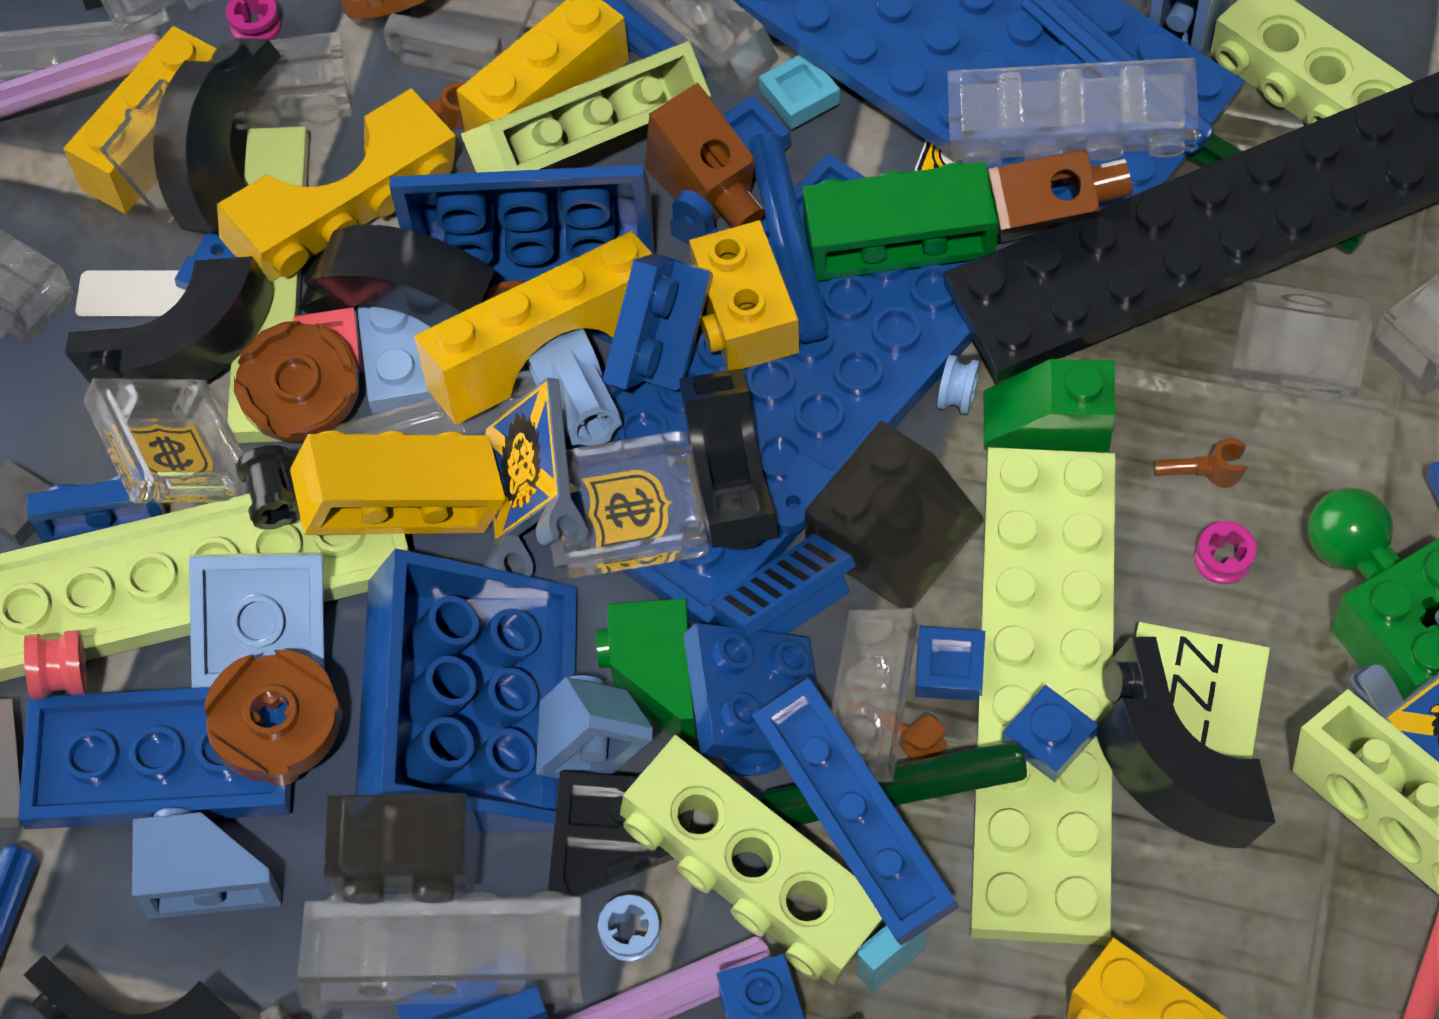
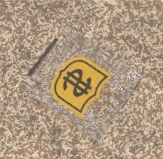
[83,378,249,504]
[551,431,709,581]

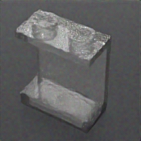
[383,0,537,83]

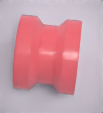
[24,630,87,700]

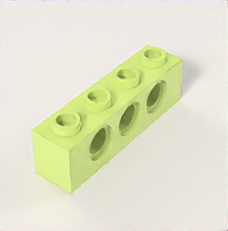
[1210,0,1413,124]
[461,41,711,173]
[1292,689,1439,894]
[620,735,884,985]

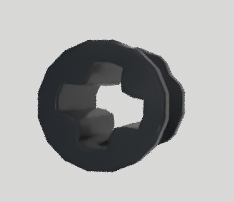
[235,445,300,530]

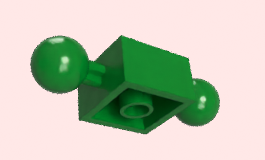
[1308,487,1439,698]

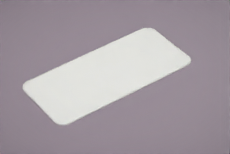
[75,270,186,316]

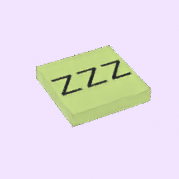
[1136,622,1270,759]

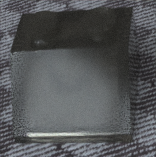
[804,420,983,615]
[323,793,483,905]

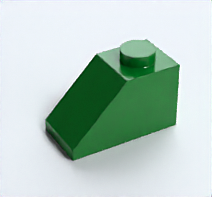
[983,359,1116,453]
[596,598,697,746]

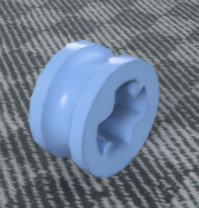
[937,354,981,415]
[598,894,661,962]

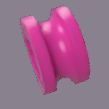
[226,0,282,42]
[1194,521,1256,584]

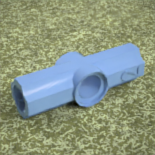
[526,329,622,449]

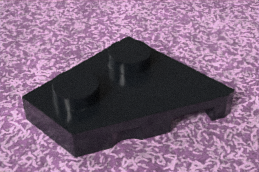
[547,771,692,905]

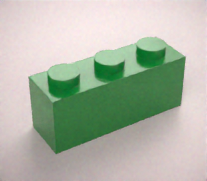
[802,162,998,281]

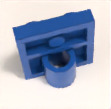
[683,623,818,776]

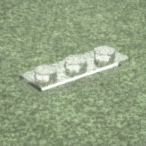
[831,608,918,782]

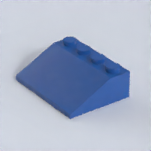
[390,165,655,287]
[353,548,577,832]

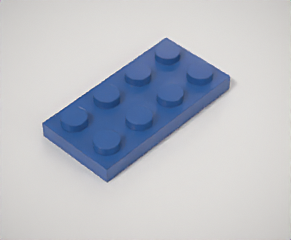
[18,687,291,830]

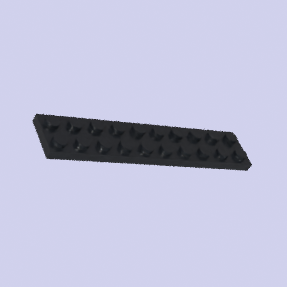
[944,72,1439,383]

